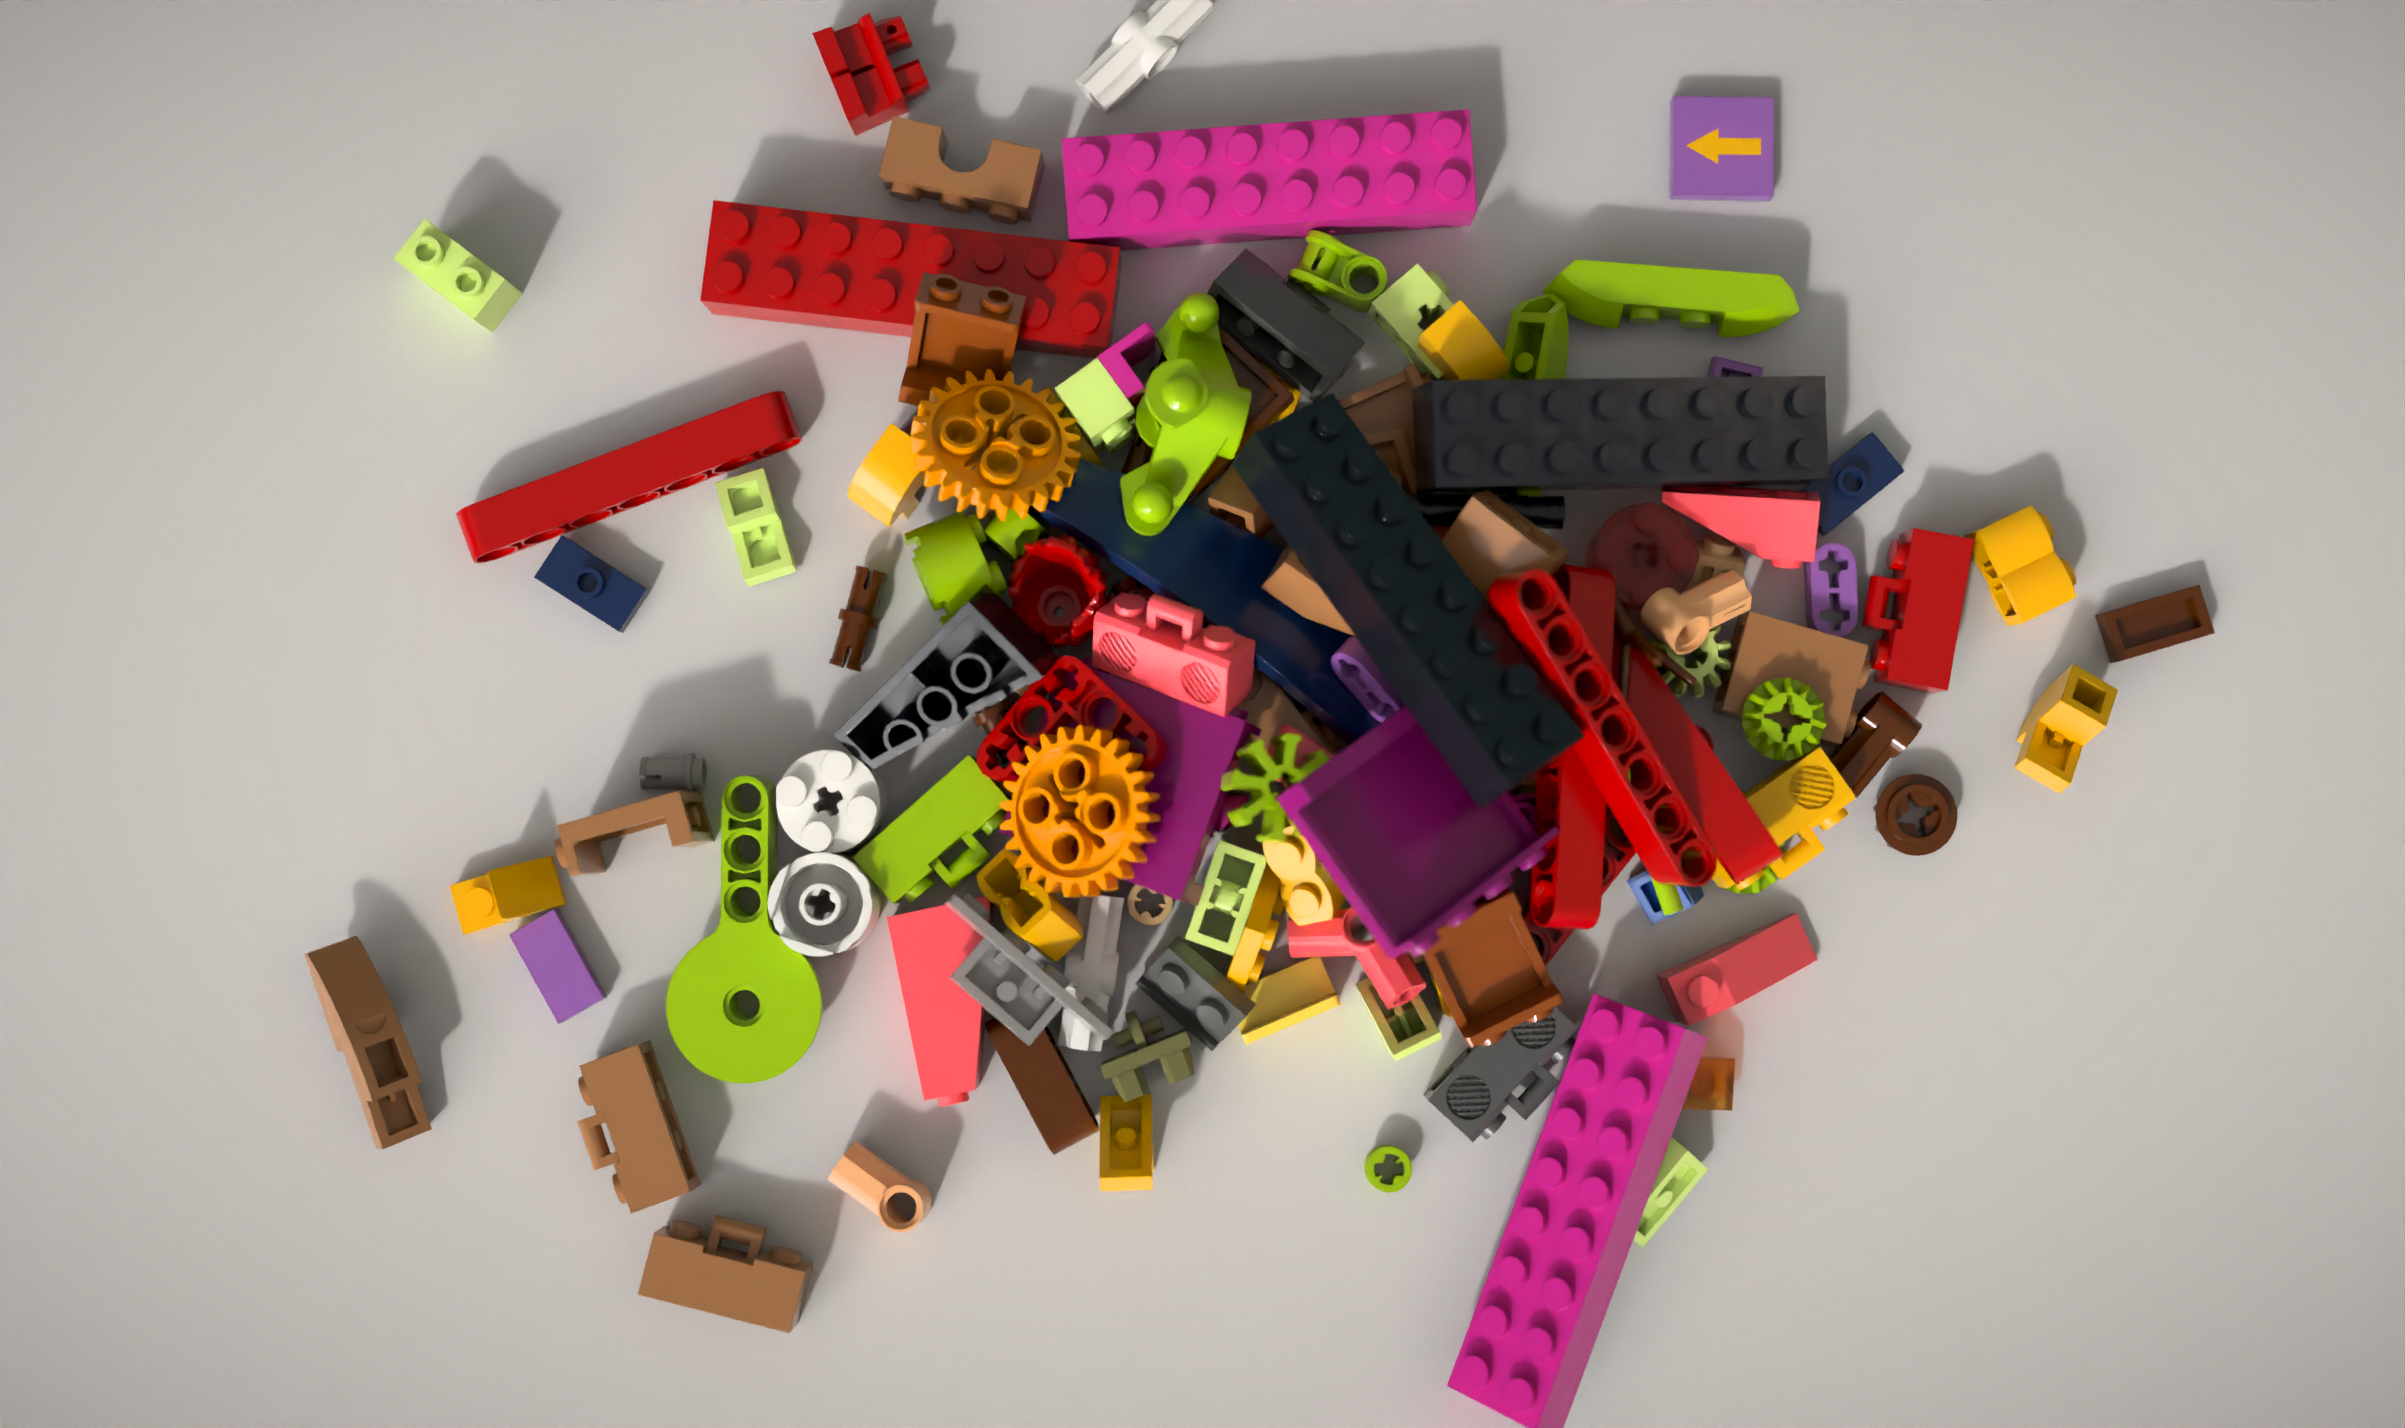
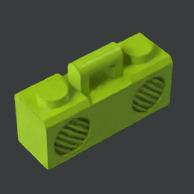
[852,755,1011,904]

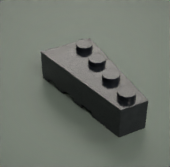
[833,584,1060,771]

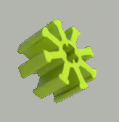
[1221,733,1330,843]

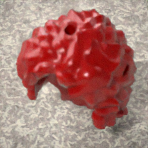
[1008,534,1108,648]

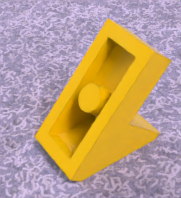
[450,856,567,935]
[1099,1094,1154,1191]

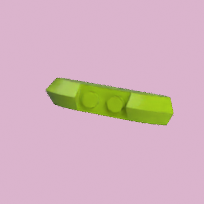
[1542,259,1800,337]
[1476,293,1569,497]

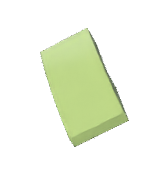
[715,468,798,587]

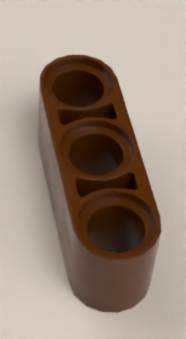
[985,1017,1100,1155]

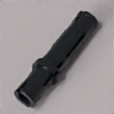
[1407,491,1565,530]

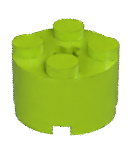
[903,511,1007,626]

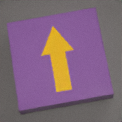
[1670,96,1774,201]

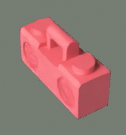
[1092,592,1255,717]

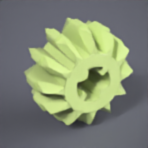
[1648,625,1731,698]

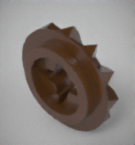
[1873,774,1957,856]

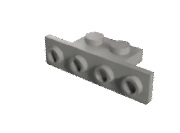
[944,894,1114,1046]

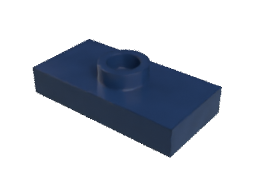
[1799,432,1905,536]
[534,535,650,633]

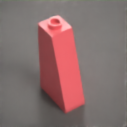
[887,896,995,1107]

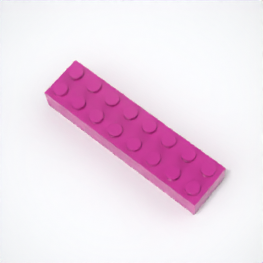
[1062,109,1477,251]
[1447,993,1708,1428]

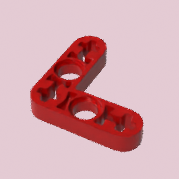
[976,655,1167,783]

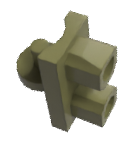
[1100,1009,1195,1102]

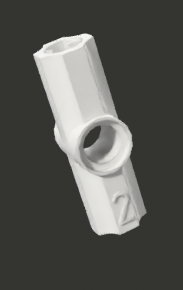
[1076,0,1213,115]
[1058,894,1125,1051]

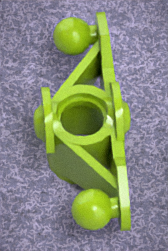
[1120,292,1252,536]

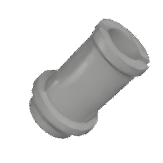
[639,753,707,792]

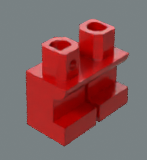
[812,13,930,136]

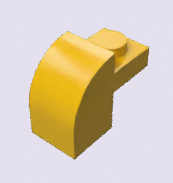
[1417,300,1510,380]
[848,423,926,528]
[2014,664,2118,793]

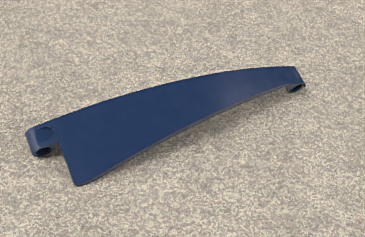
[899,408,1381,745]

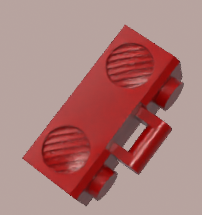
[1862,528,1974,694]

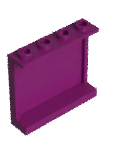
[999,656,1262,906]
[1276,706,1560,960]

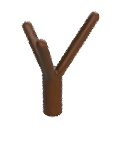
[1614,595,1696,703]

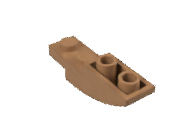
[304,936,432,1149]

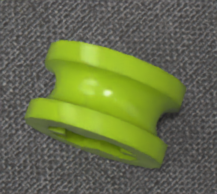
[1364,1145,1412,1193]

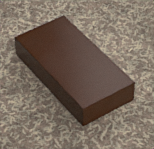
[2095,585,2215,663]

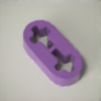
[1804,542,1858,638]
[1330,636,1405,722]

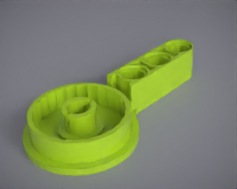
[666,774,823,1084]

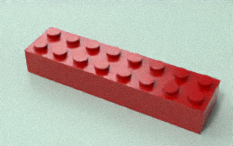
[700,200,1122,359]

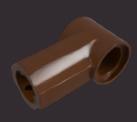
[1829,691,1922,797]

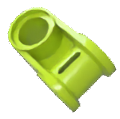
[1287,230,1387,313]

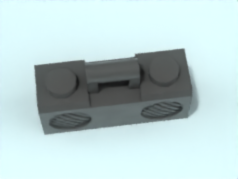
[1207,249,1365,402]
[1423,1006,1578,1142]

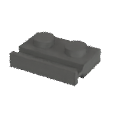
[1135,936,1256,1051]

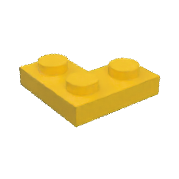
[1225,862,1284,992]

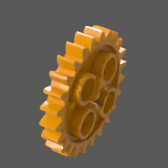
[910,369,1081,521]
[999,725,1161,897]

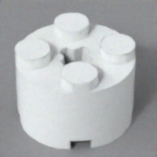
[776,750,888,853]
[768,852,881,957]

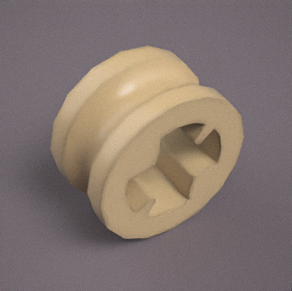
[1127,884,1173,926]

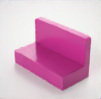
[1097,321,1156,412]

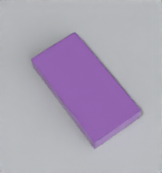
[509,909,607,1024]

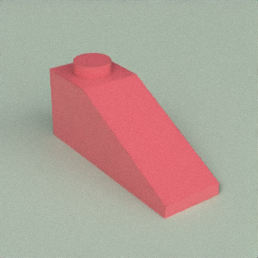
[1662,486,1820,569]
[1656,913,1818,1026]

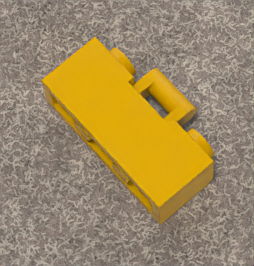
[1712,747,1856,890]

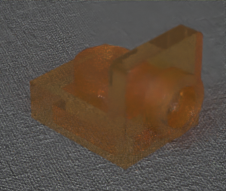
[1682,1056,1735,1111]

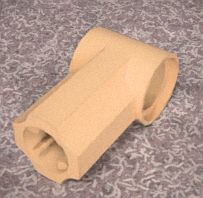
[1640,570,1752,655]
[828,1141,932,1232]

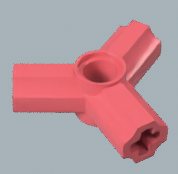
[1287,906,1427,1009]

